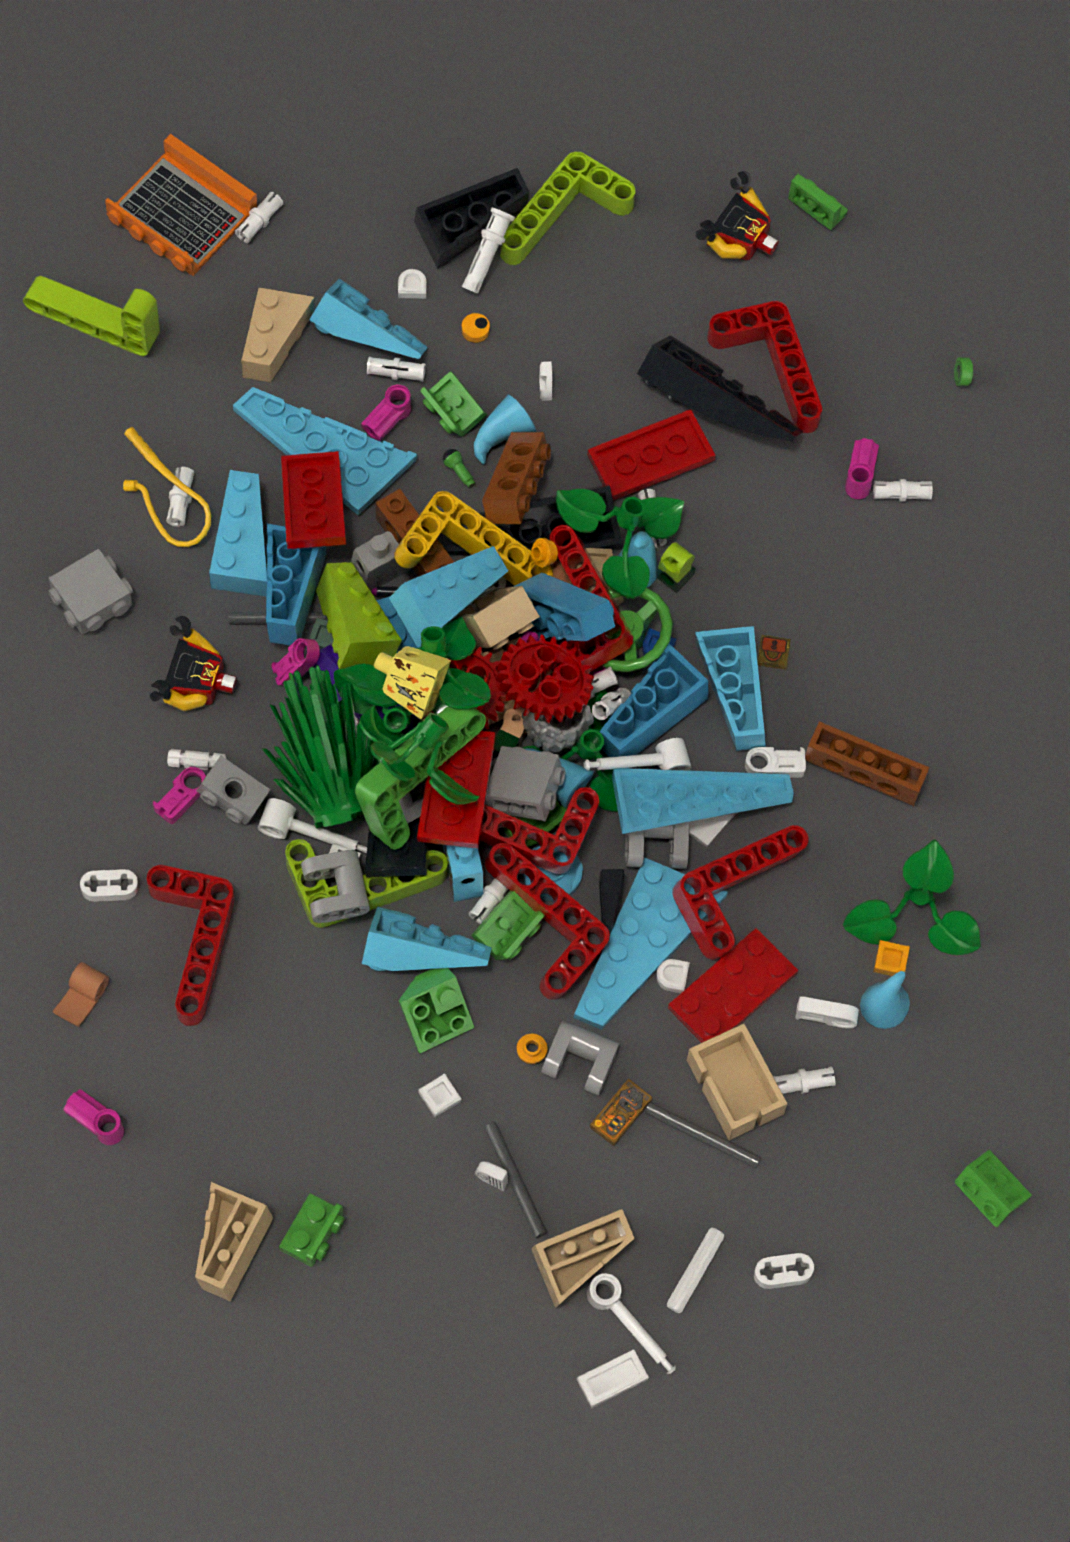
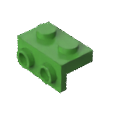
[420,371,488,437]
[471,891,545,960]

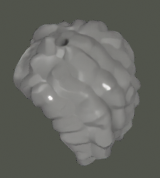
[522,705,594,753]

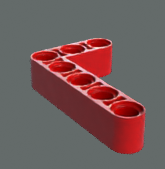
[707,301,822,433]
[550,525,633,673]
[480,787,599,874]
[672,825,809,960]
[485,843,610,1000]
[147,865,234,1026]

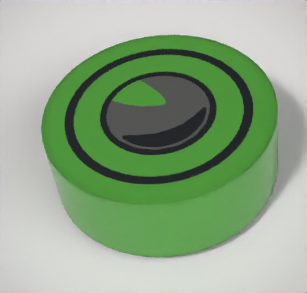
[954,357,973,386]

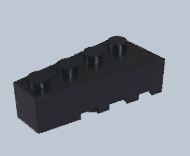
[414,168,529,269]

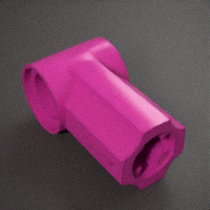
[361,384,412,441]
[845,438,879,499]
[63,1089,124,1145]

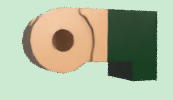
[492,708,526,761]

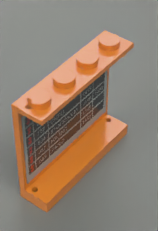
[105,133,257,276]

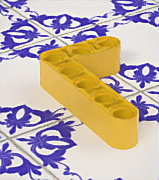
[394,491,553,585]

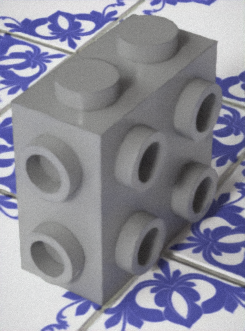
[48,549,133,635]
[486,746,565,821]

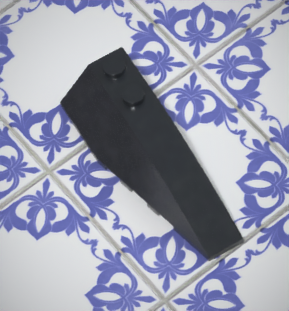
[637,335,803,442]
[441,484,622,552]

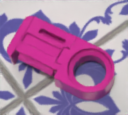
[271,638,320,686]
[153,767,206,824]

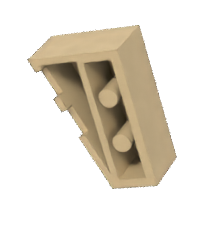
[241,288,315,382]
[195,1182,273,1301]
[531,1209,634,1308]

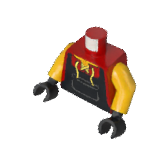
[696,171,779,260]
[150,616,237,711]

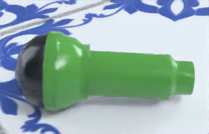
[442,449,475,488]

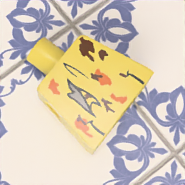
[374,646,451,719]

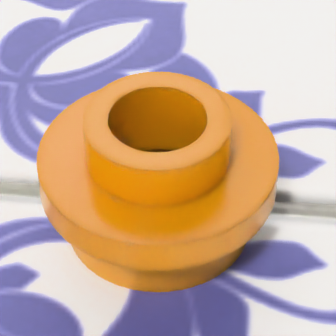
[531,538,558,567]
[517,1033,547,1064]

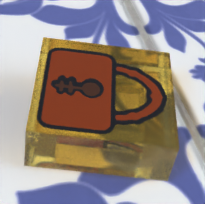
[757,635,791,670]

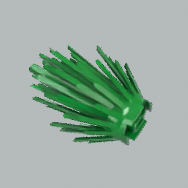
[262,665,380,829]

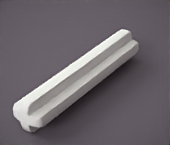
[667,1228,724,1313]

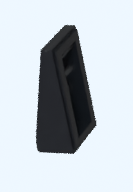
[599,869,625,933]

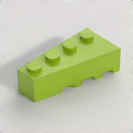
[316,562,402,669]

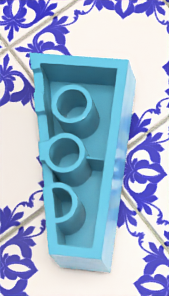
[695,626,766,751]

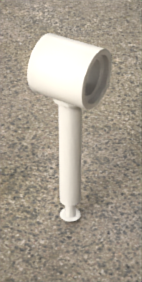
[584,738,692,771]
[258,798,367,853]
[587,1273,676,1374]

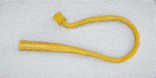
[123,427,212,547]

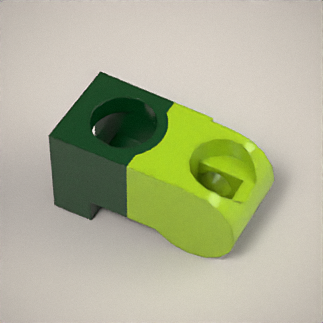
[657,542,696,593]

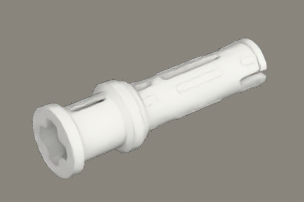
[462,207,515,294]

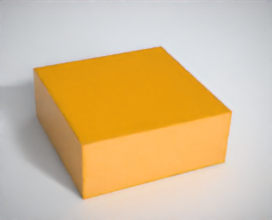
[873,940,910,976]

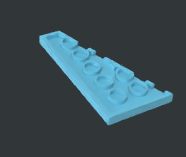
[233,387,418,516]
[612,768,794,834]
[574,858,728,1030]

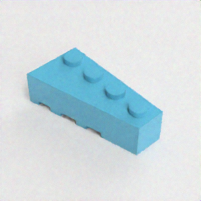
[209,470,267,597]
[389,546,508,648]

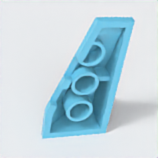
[309,279,428,359]
[362,907,492,971]

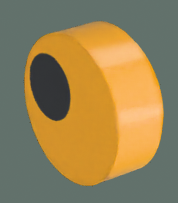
[461,313,490,343]

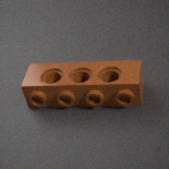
[482,432,551,524]
[375,489,454,577]
[805,721,930,806]

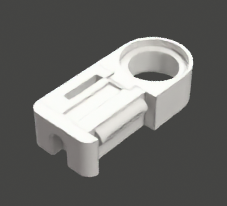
[745,747,806,778]
[795,997,859,1028]

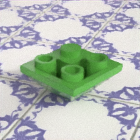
[398,968,475,1054]

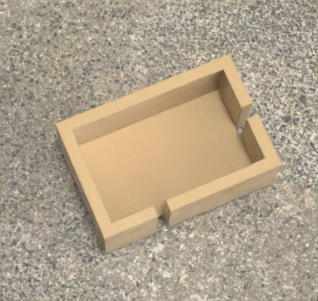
[450,586,540,650]
[686,1024,787,1140]

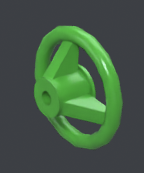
[587,588,673,672]

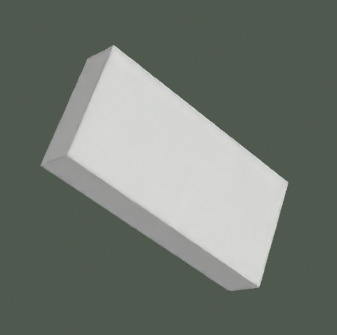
[577,1350,649,1408]

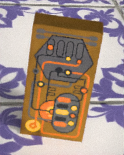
[590,1078,653,1146]

